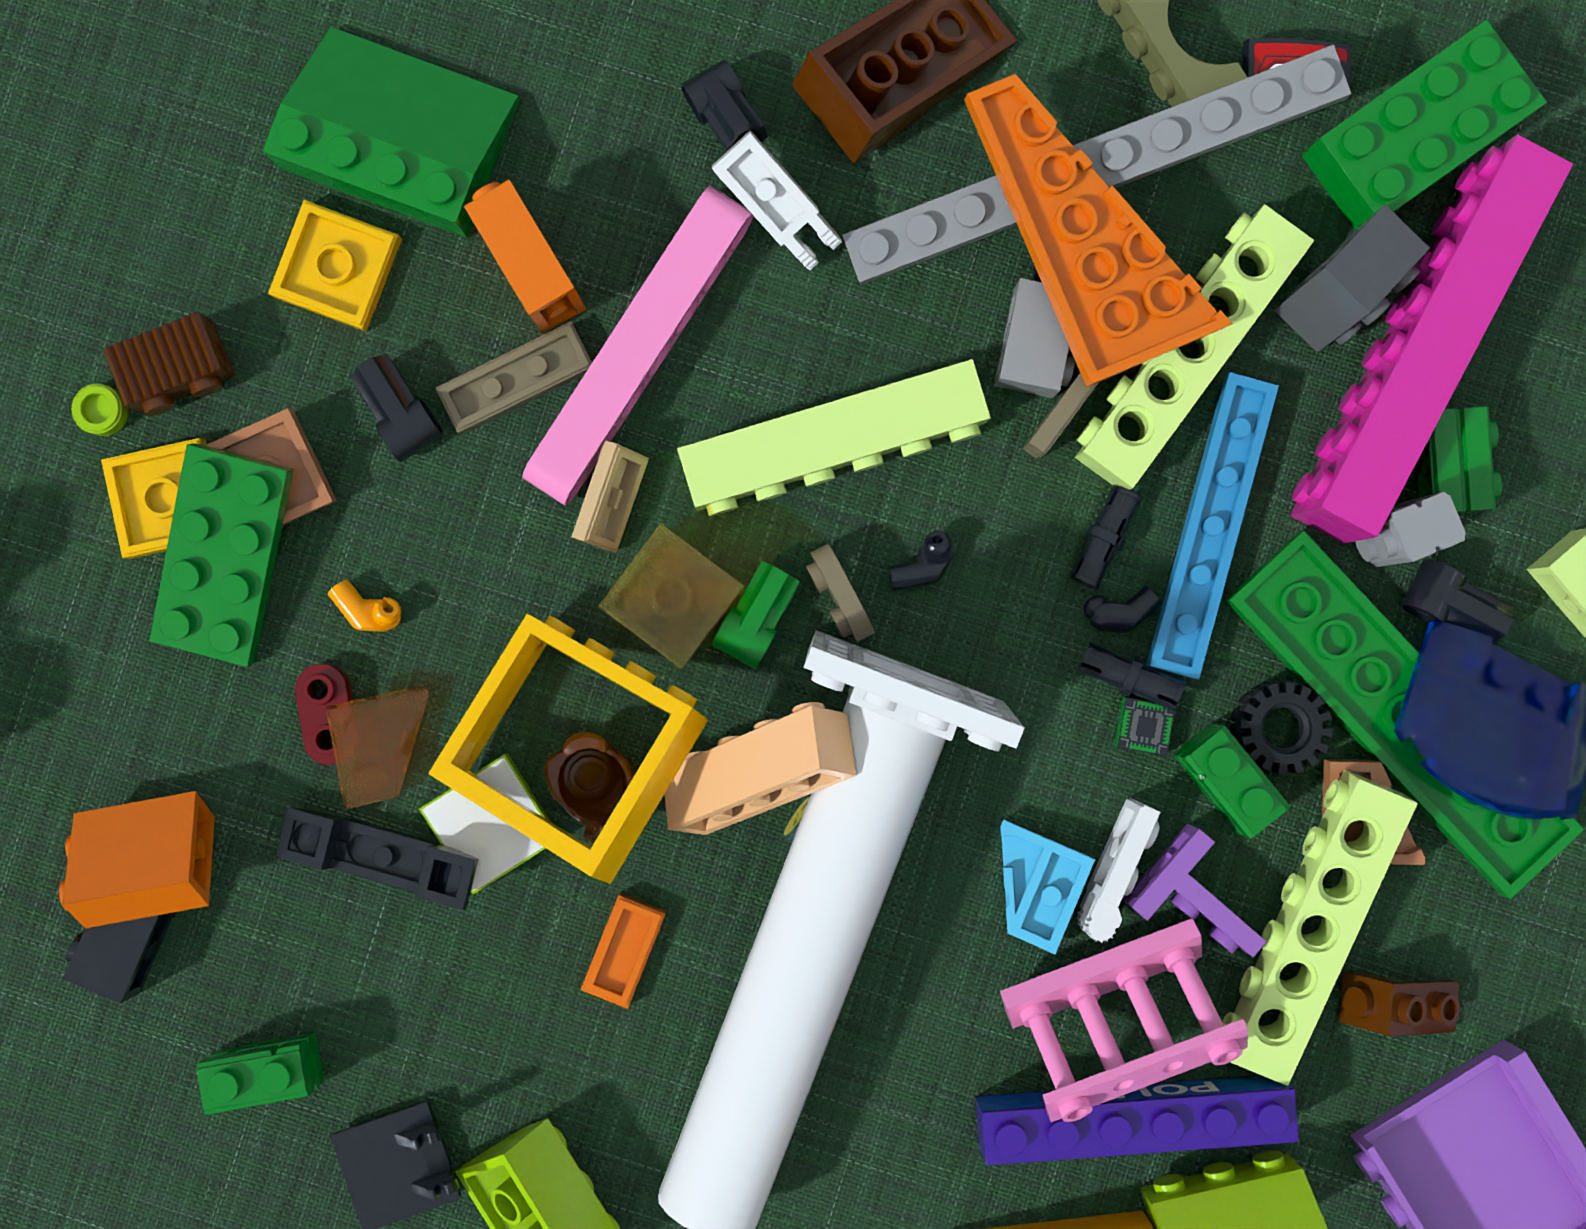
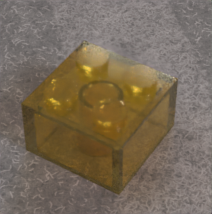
[598,523,746,669]

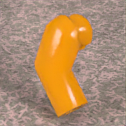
[327,579,401,632]

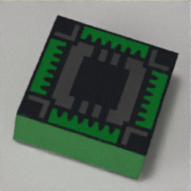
[1114,697,1176,756]

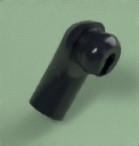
[888,531,954,591]
[1083,586,1162,633]

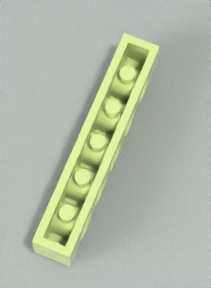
[1075,204,1314,490]
[1222,769,1418,1086]

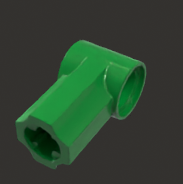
[711,561,800,670]

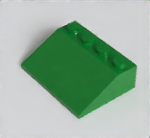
[262,27,520,238]

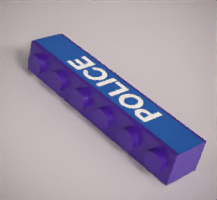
[975,1075,1299,1165]

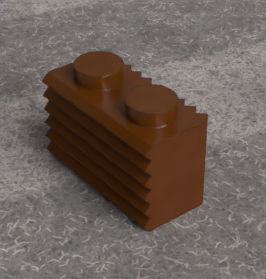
[103,312,235,416]

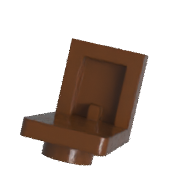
[1339,971,1460,1036]

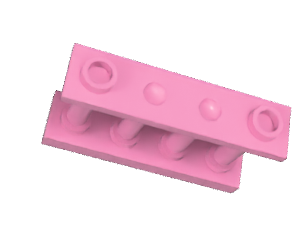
[1000,918,1248,1122]

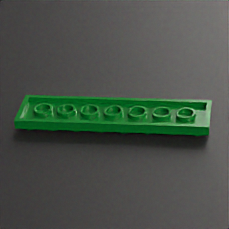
[1225,531,1585,899]

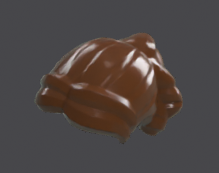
[544,732,656,843]

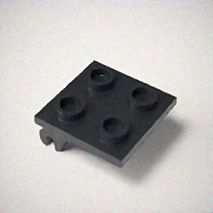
[330,1099,462,1229]

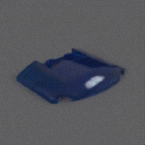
[1394,620,1586,821]

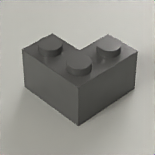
[1274,204,1430,352]

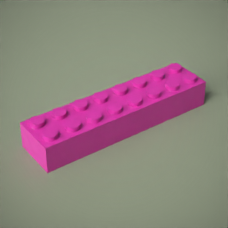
[1290,134,1573,544]

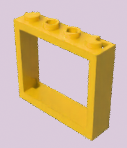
[428,614,708,884]

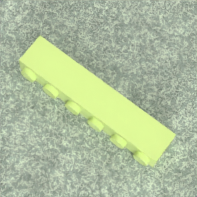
[677,359,991,516]

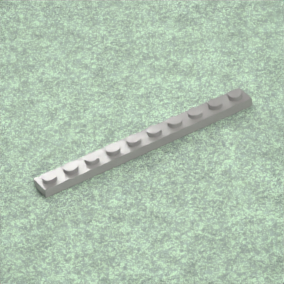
[842,45,1351,285]

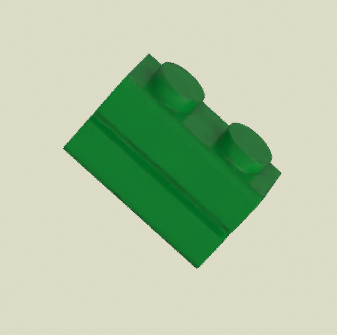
[1416,407,1502,514]
[1173,723,1290,839]
[196,1032,324,1115]

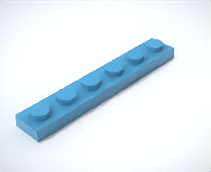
[1146,372,1279,680]

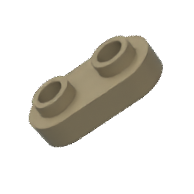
[806,543,875,642]

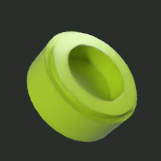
[71,384,129,436]

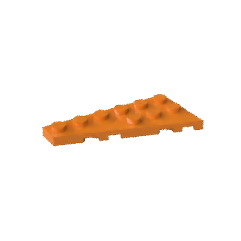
[964,74,1233,387]

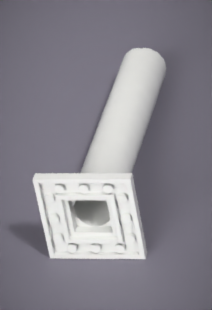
[658,630,1025,1229]

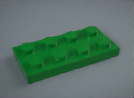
[149,443,294,667]

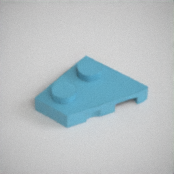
[1000,819,1095,954]

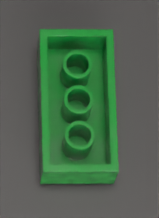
[1301,19,1547,230]

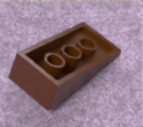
[792,0,1017,164]

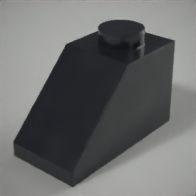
[63,912,175,1003]

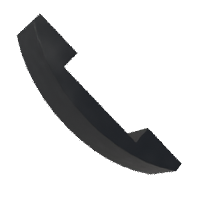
[275,807,479,910]

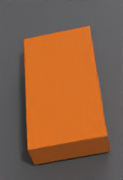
[581,893,667,1009]

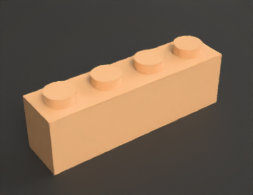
[664,702,857,835]

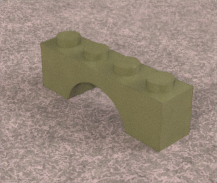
[1097,0,1248,107]

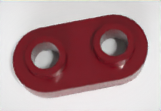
[295,664,359,765]

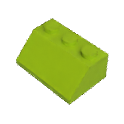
[455,1118,620,1229]
[1140,1151,1328,1229]

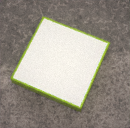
[419,753,551,895]

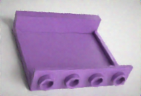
[1350,1039,1586,1229]

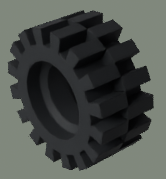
[1230,681,1333,775]

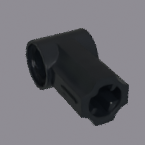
[680,59,768,152]
[350,353,444,462]
[1400,559,1514,647]

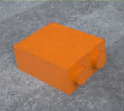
[464,180,587,334]
[59,791,215,929]

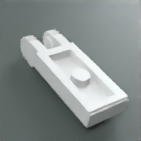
[712,130,842,270]
[1076,798,1161,943]

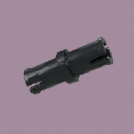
[1068,485,1143,590]
[1078,642,1187,712]

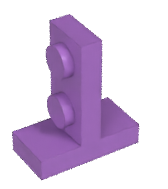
[1122,824,1266,957]

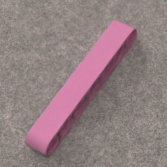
[522,185,754,506]

